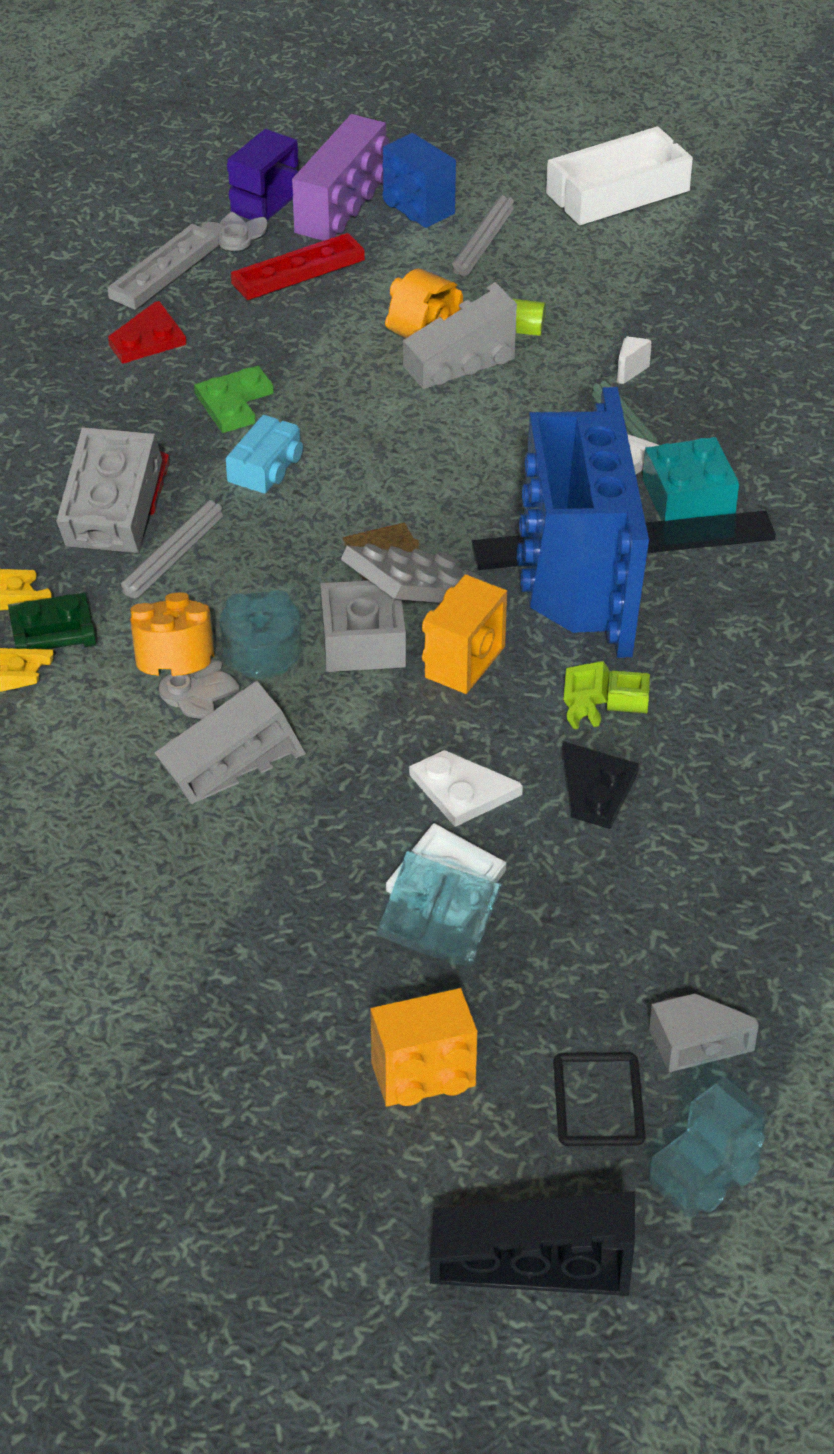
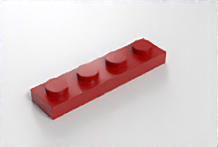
[231,233,365,300]

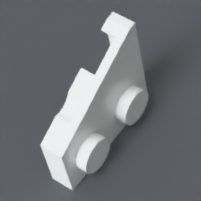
[409,750,523,827]

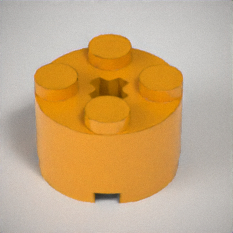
[385,268,463,338]
[130,592,215,676]

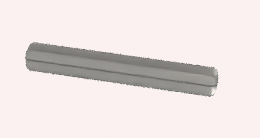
[452,195,514,276]
[121,500,223,599]

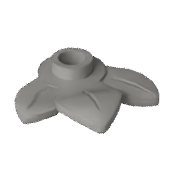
[202,212,267,251]
[159,659,240,719]

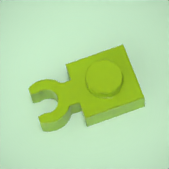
[563,661,610,729]

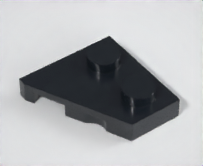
[561,742,639,829]

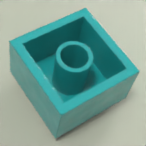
[642,437,739,521]

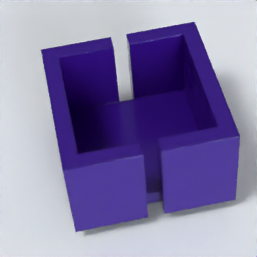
[227,129,299,220]

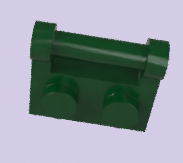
[8,593,96,650]

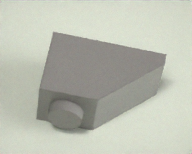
[649,994,759,1072]

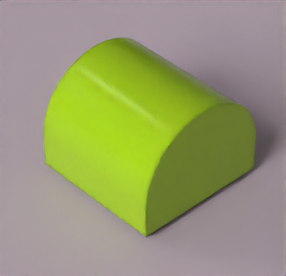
[513,299,546,336]
[607,671,650,714]

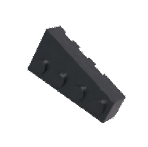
[430,1191,635,1296]

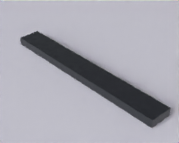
[472,510,776,570]

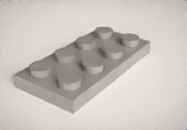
[341,544,484,603]

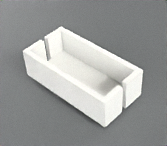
[546,126,693,226]

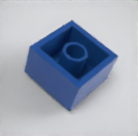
[382,133,456,228]

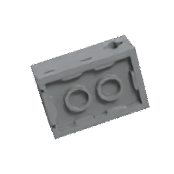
[56,427,162,553]

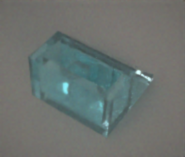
[376,851,502,968]

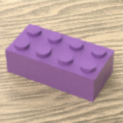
[292,114,389,241]

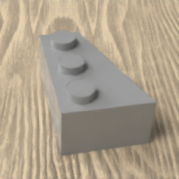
[403,282,517,389]
[155,681,306,804]

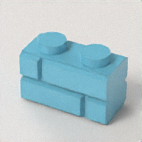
[226,414,303,494]

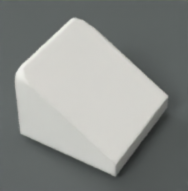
[617,336,651,384]

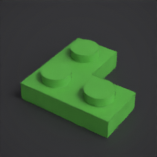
[194,365,273,433]

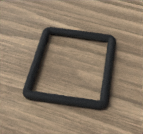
[553,1053,646,1146]

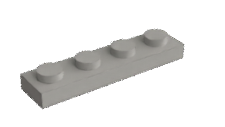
[108,224,219,310]

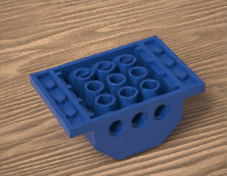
[517,387,649,658]

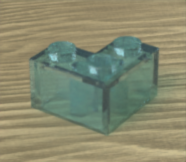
[649,1077,767,1219]

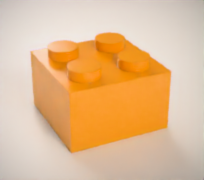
[422,574,507,694]
[370,988,477,1107]

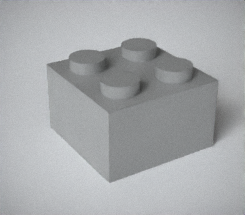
[320,580,406,672]

